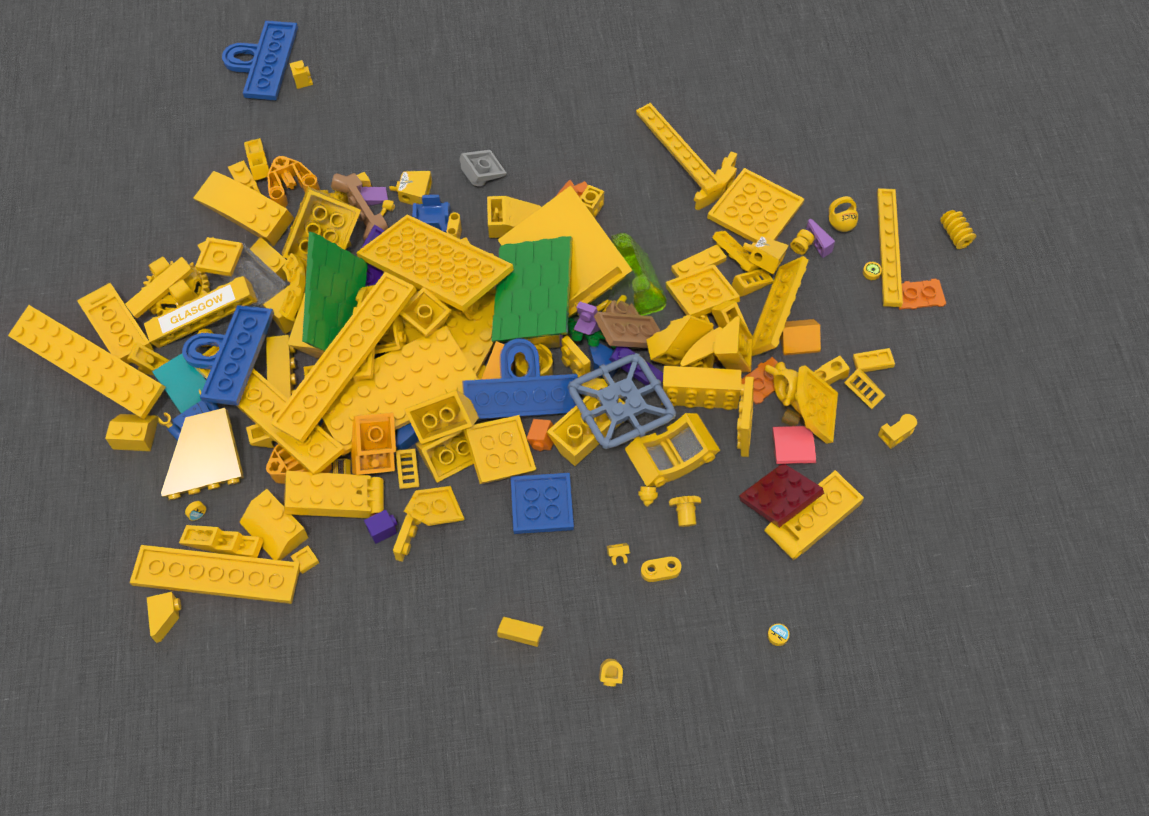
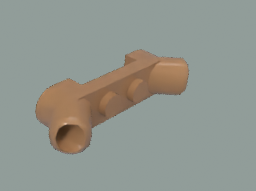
[331,173,388,241]

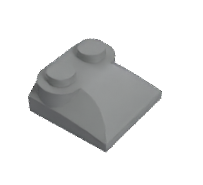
[460,150,507,186]

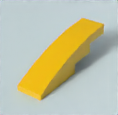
[179,525,264,558]

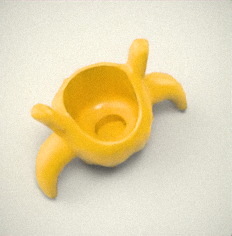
[765,362,802,415]

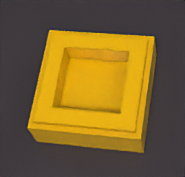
[291,545,319,574]

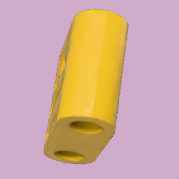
[446,212,462,239]

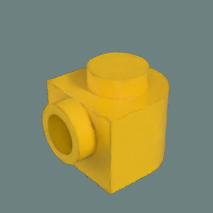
[599,659,623,686]

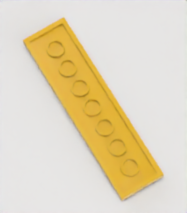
[130,545,300,604]

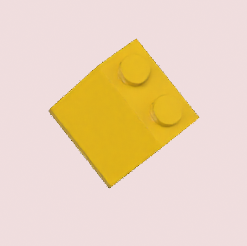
[105,414,159,451]

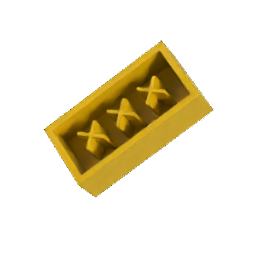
[661,366,741,410]

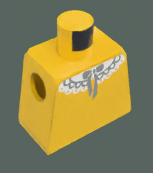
[389,171,432,205]
[743,236,789,274]

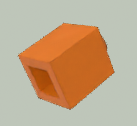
[526,419,553,451]

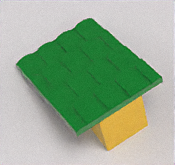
[287,232,367,358]
[492,236,573,348]

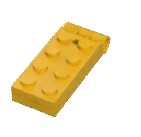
[77,283,154,364]
[764,470,864,560]
[284,471,384,518]

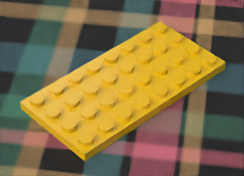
[356,215,514,312]
[322,326,478,456]

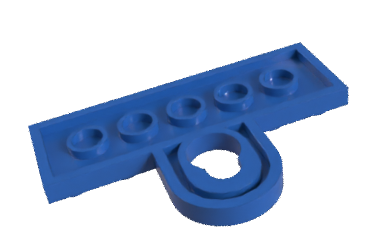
[222,20,298,100]
[182,305,274,405]
[462,339,578,419]

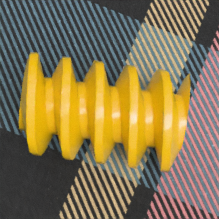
[940,210,976,249]

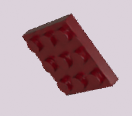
[739,464,824,528]

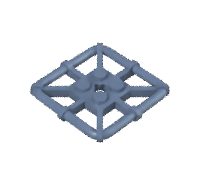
[567,353,677,449]

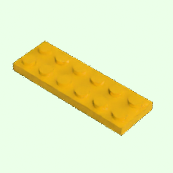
[752,256,808,356]

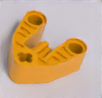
[267,156,320,208]
[266,444,332,484]

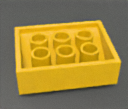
[282,187,361,261]

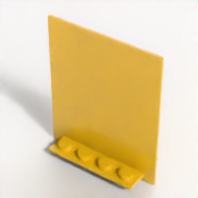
[498,186,632,318]

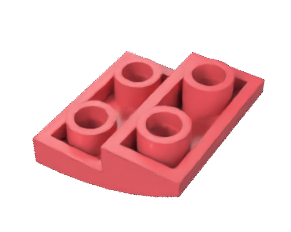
[772,426,816,464]

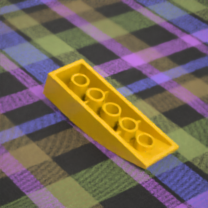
[193,171,294,246]

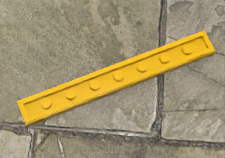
[636,103,722,195]
[877,188,903,307]

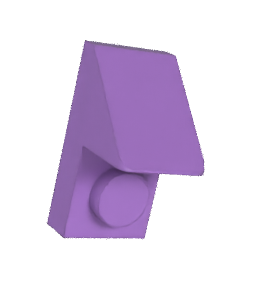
[574,302,601,335]

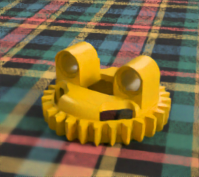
[141,256,210,316]

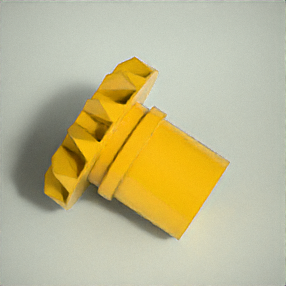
[669,496,701,527]

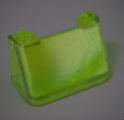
[611,233,667,315]

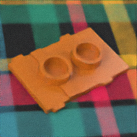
[898,279,946,310]
[741,357,778,405]

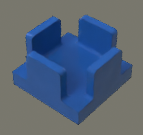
[412,195,450,233]

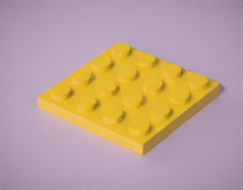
[707,168,804,243]

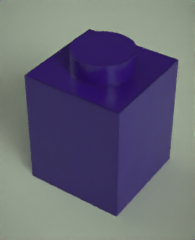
[364,509,398,544]

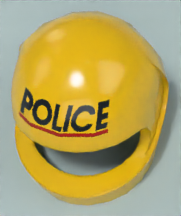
[829,196,858,232]

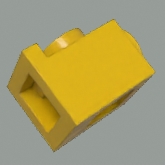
[289,60,313,89]

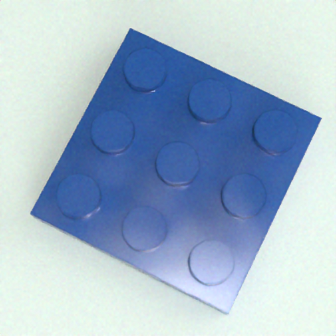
[511,473,574,534]

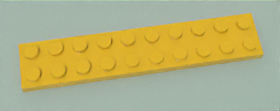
[271,272,417,443]
[8,305,165,419]
[194,346,345,475]

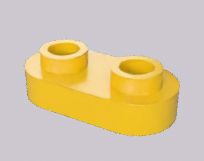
[641,557,681,582]

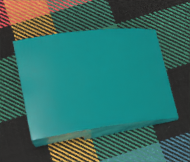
[152,354,206,413]

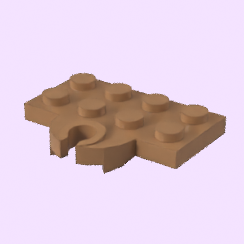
[594,300,661,348]

